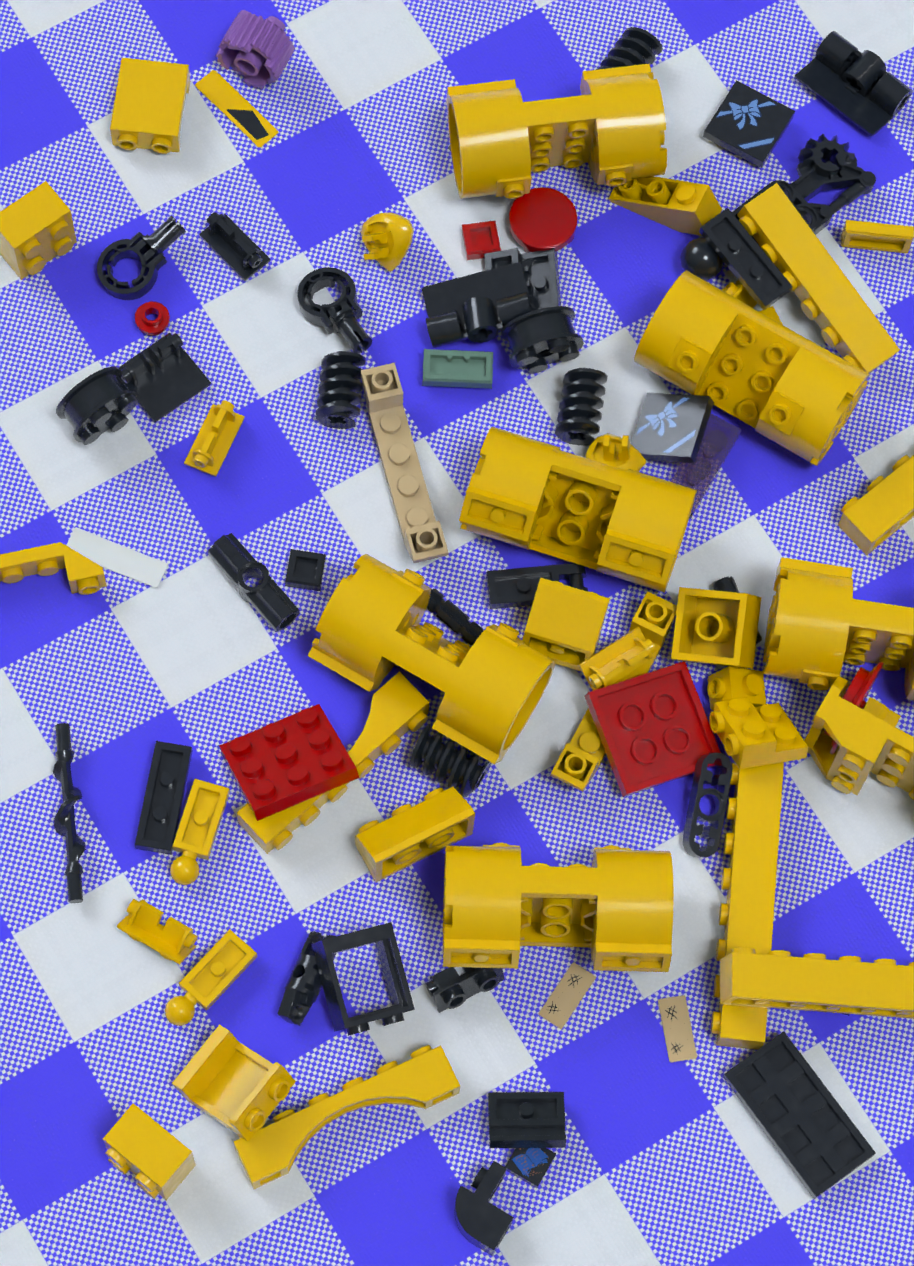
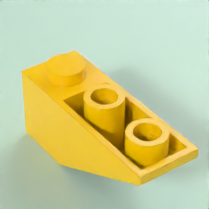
[608,176,722,236]

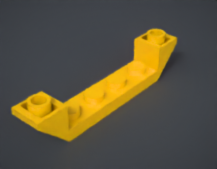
[0,542,107,595]
[550,591,677,792]

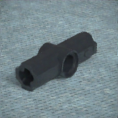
[208,533,300,632]

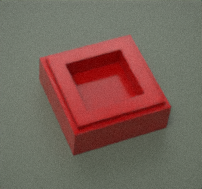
[462,220,501,260]

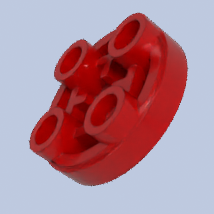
[509,187,577,253]

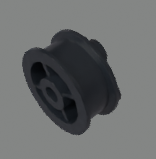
[501,306,584,374]
[56,366,139,445]

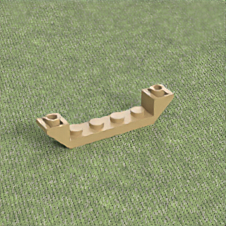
[361,363,449,563]

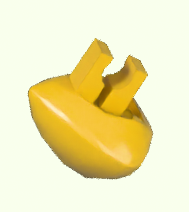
[360,212,414,272]
[585,433,646,472]

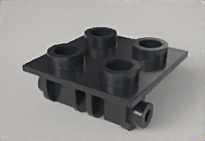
[118,333,211,423]

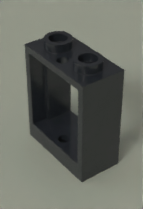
[311,922,415,1036]

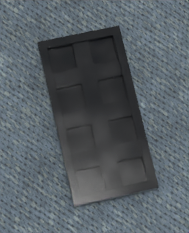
[723,1031,876,1199]

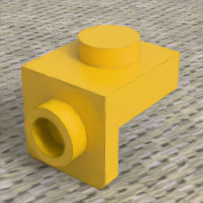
[707,666,766,710]

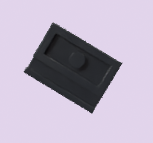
[488,1092,566,1148]

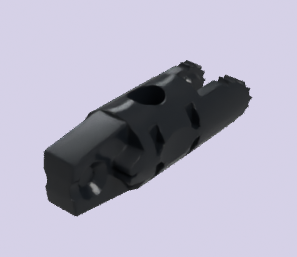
[278,931,336,1026]

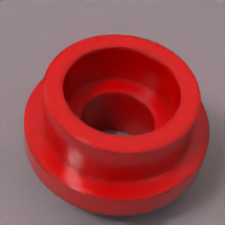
[135,301,170,336]

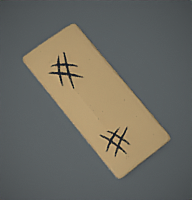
[539,962,596,1029]
[658,995,697,1063]

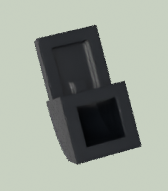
[454,1161,514,1256]

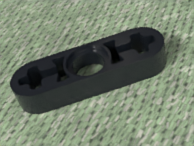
[682,752,733,858]

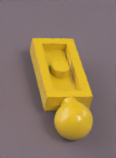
[170,779,230,885]
[165,929,258,1026]

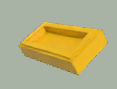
[841,220,914,253]

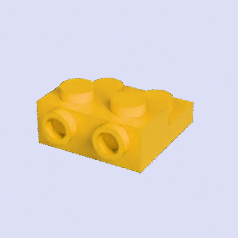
[709,697,808,769]

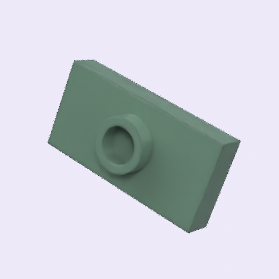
[422,349,493,389]

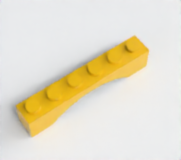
[237,672,429,854]
[234,1045,460,1189]

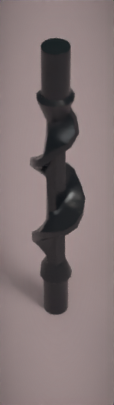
[53,723,86,903]

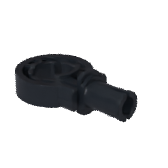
[97,216,186,300]
[297,267,372,354]

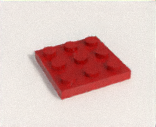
[584,661,721,797]
[219,704,359,821]

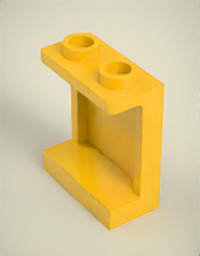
[110,58,191,154]
[172,1024,296,1141]

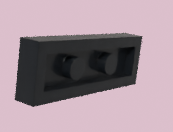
[699,208,793,310]
[135,741,193,855]

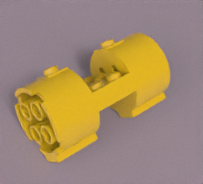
[446,64,667,199]
[634,270,870,466]
[459,426,697,593]
[308,554,555,764]
[763,557,914,700]
[443,843,674,972]

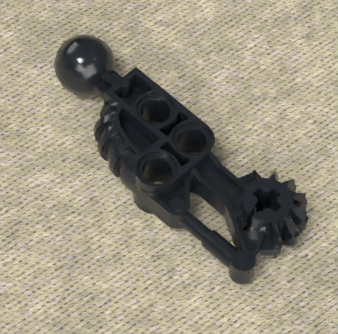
[680,134,876,281]

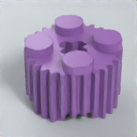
[216,10,295,89]

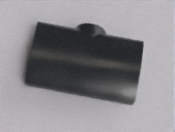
[795,31,913,136]
[422,262,533,348]

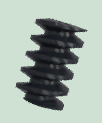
[596,27,663,70]
[316,351,366,429]
[555,368,608,445]
[410,724,492,797]

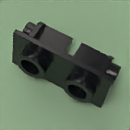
[199,212,271,281]
[425,967,505,1013]

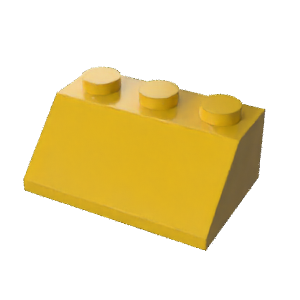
[355,786,475,883]

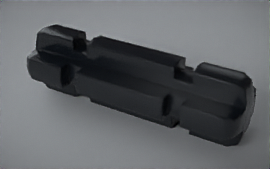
[427,588,484,646]

